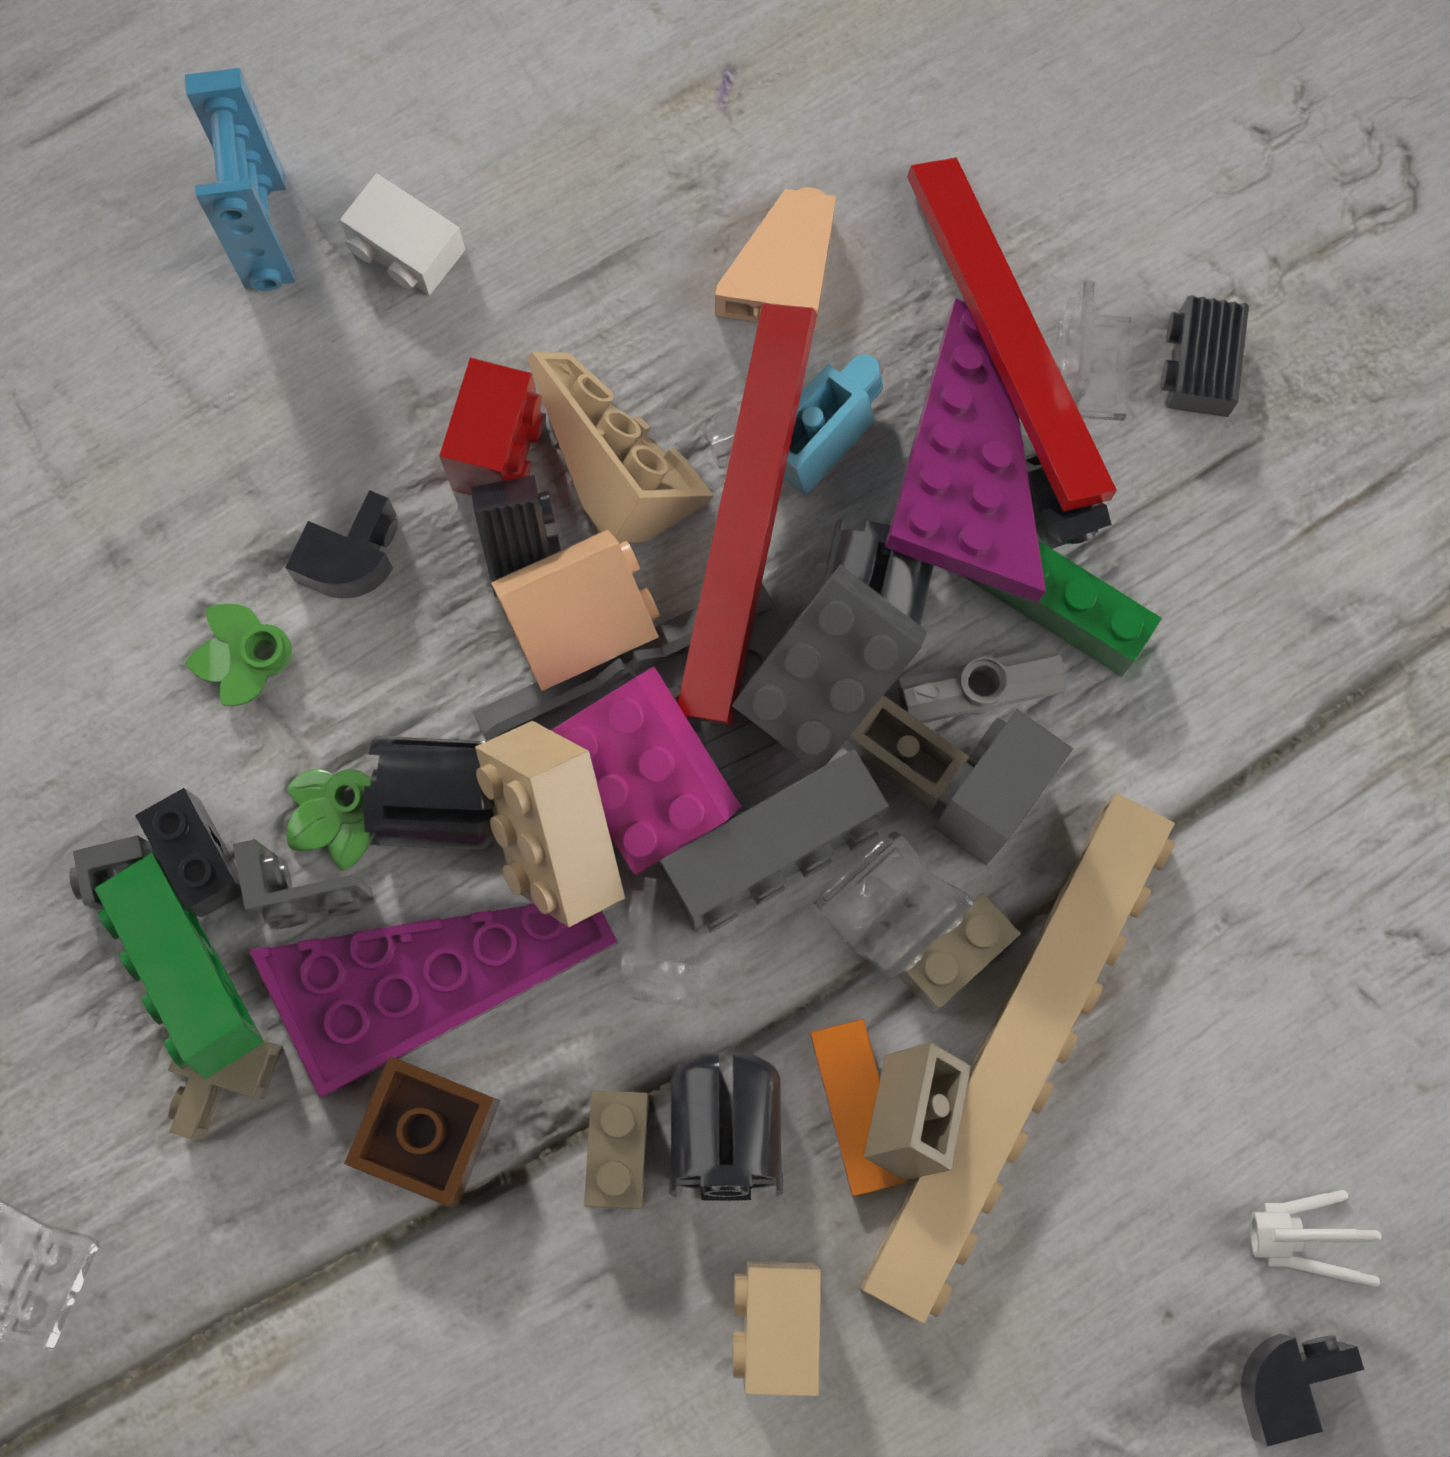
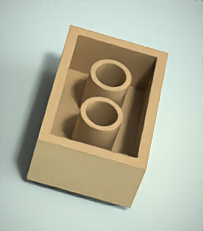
[475,721,625,927]
[732,1260,821,1396]

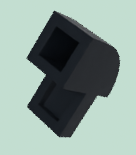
[1025,453,1112,549]
[285,490,398,599]
[1241,1333,1365,1447]

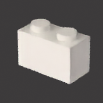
[340,173,466,296]

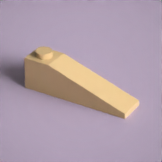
[527,352,714,544]

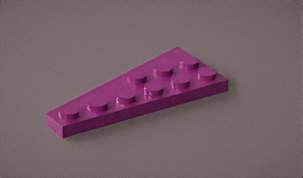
[885,299,1046,603]
[248,903,619,1098]

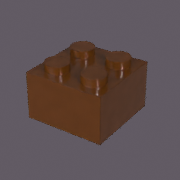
[344,1056,501,1207]

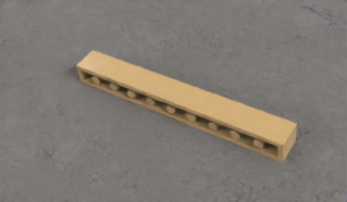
[859,792,1175,1324]

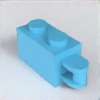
[783,354,883,496]

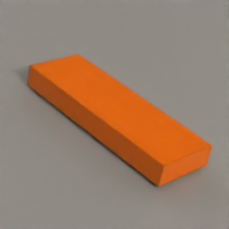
[810,1019,907,1197]

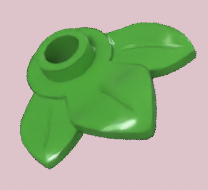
[185,604,292,706]
[286,769,372,871]

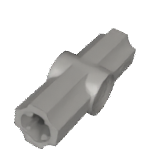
[898,645,1066,723]

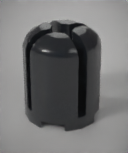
[821,519,934,625]
[363,736,496,851]
[669,1052,783,1201]

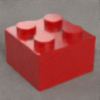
[439,357,546,496]

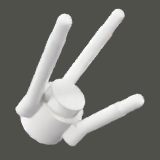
[1250,1190,1382,1287]

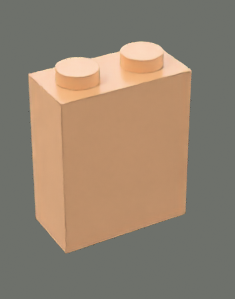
[491,530,660,691]

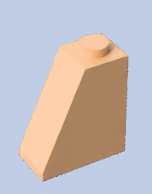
[715,187,836,331]

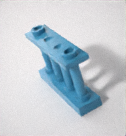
[185,68,296,291]

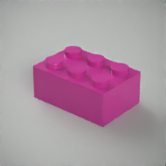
[551,667,742,875]

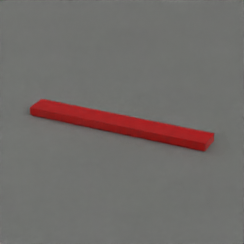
[907,157,1117,511]
[678,303,817,726]

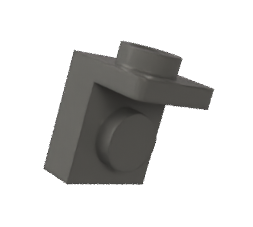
[69,835,155,910]

